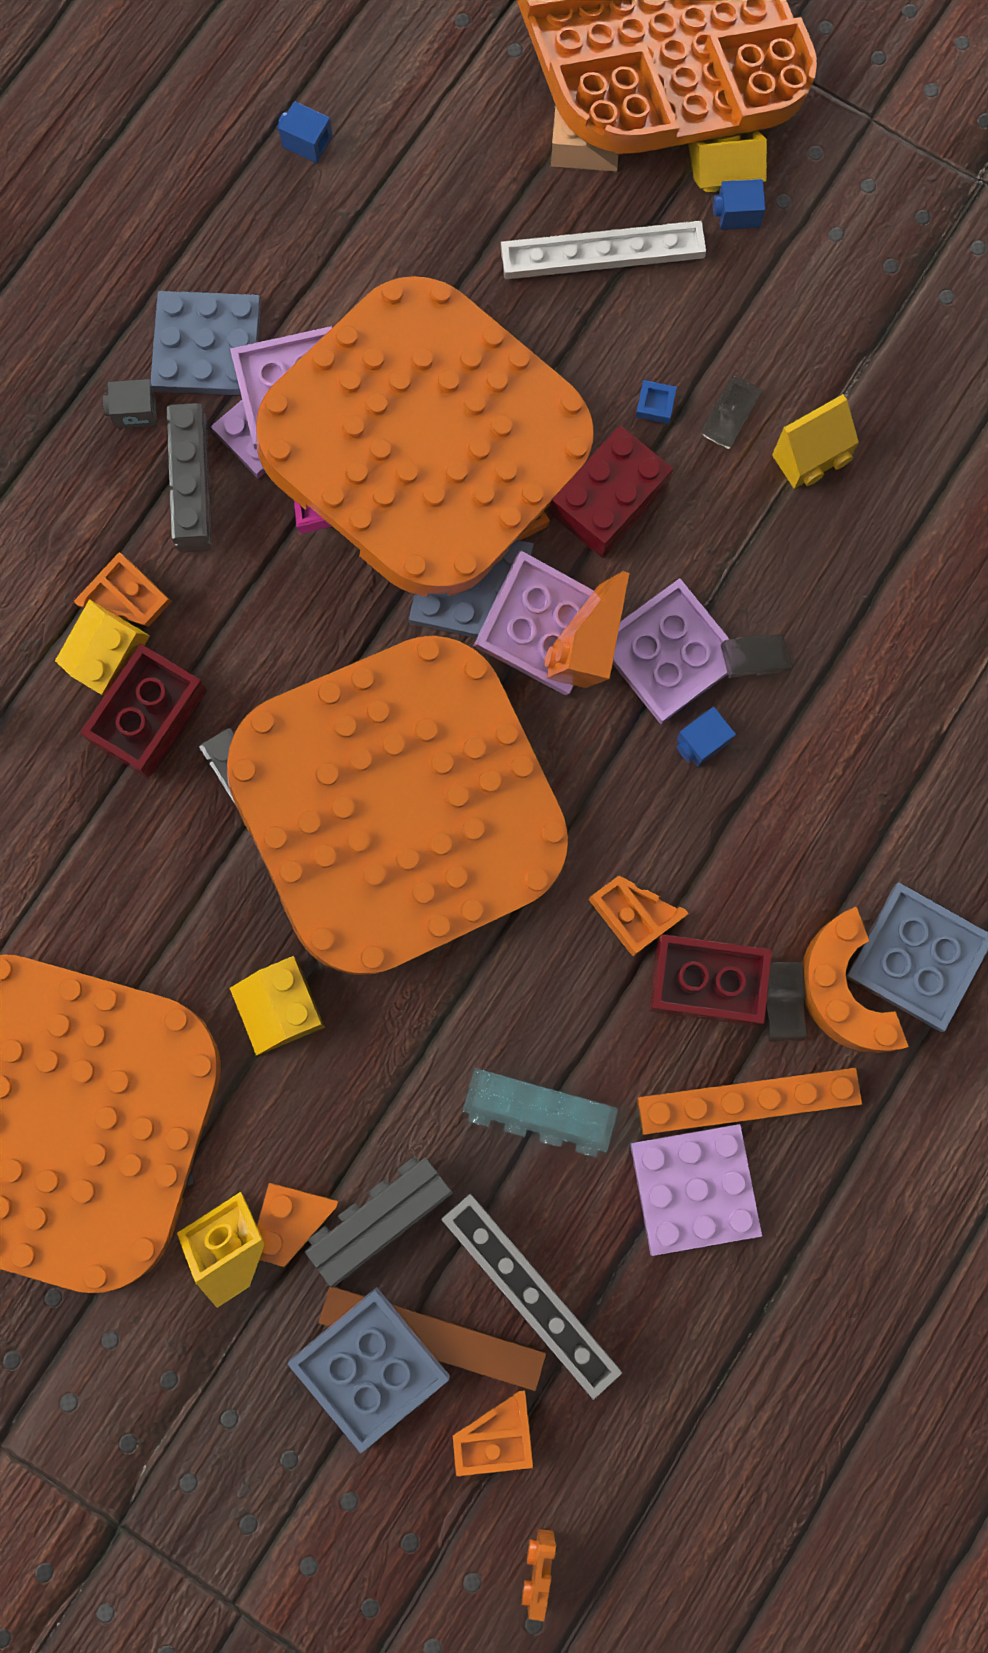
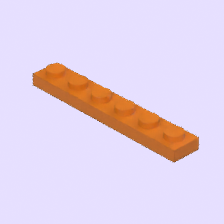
[637,1068,862,1135]

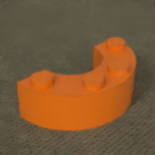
[801,907,909,1053]

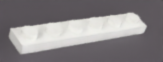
[501,221,706,279]

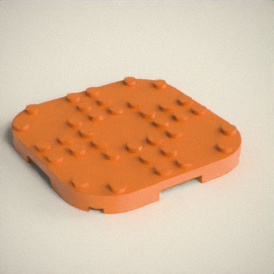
[517,0,817,154]
[256,276,593,597]
[227,636,568,975]
[0,955,221,1293]

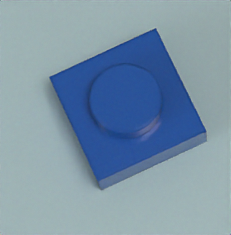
[636,380,677,424]

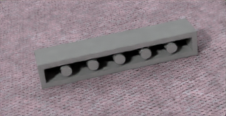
[441,1193,622,1400]

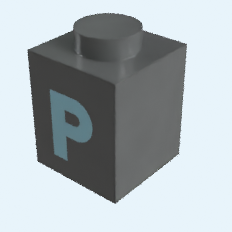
[103,379,157,429]

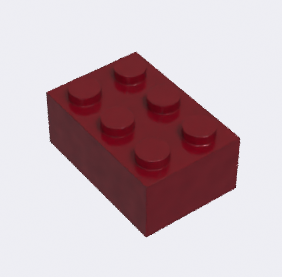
[550,425,673,557]
[80,644,207,779]
[649,934,772,1027]

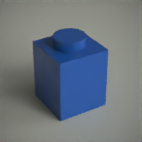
[277,101,333,163]
[713,179,765,230]
[676,707,736,767]

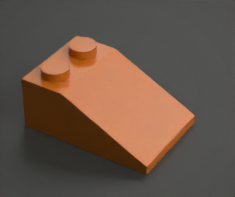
[545,571,629,688]

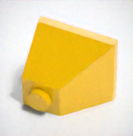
[177,1192,265,1308]

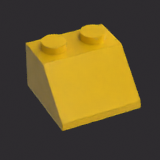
[688,130,767,192]
[772,394,859,489]
[55,600,150,695]
[230,956,325,1056]

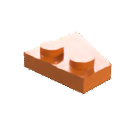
[74,552,172,627]
[588,876,689,956]
[257,1183,339,1267]
[453,1391,533,1476]
[522,1529,556,1621]

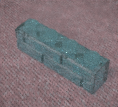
[462,1068,618,1157]

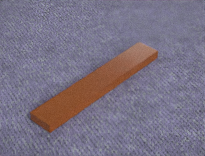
[318,1286,546,1391]

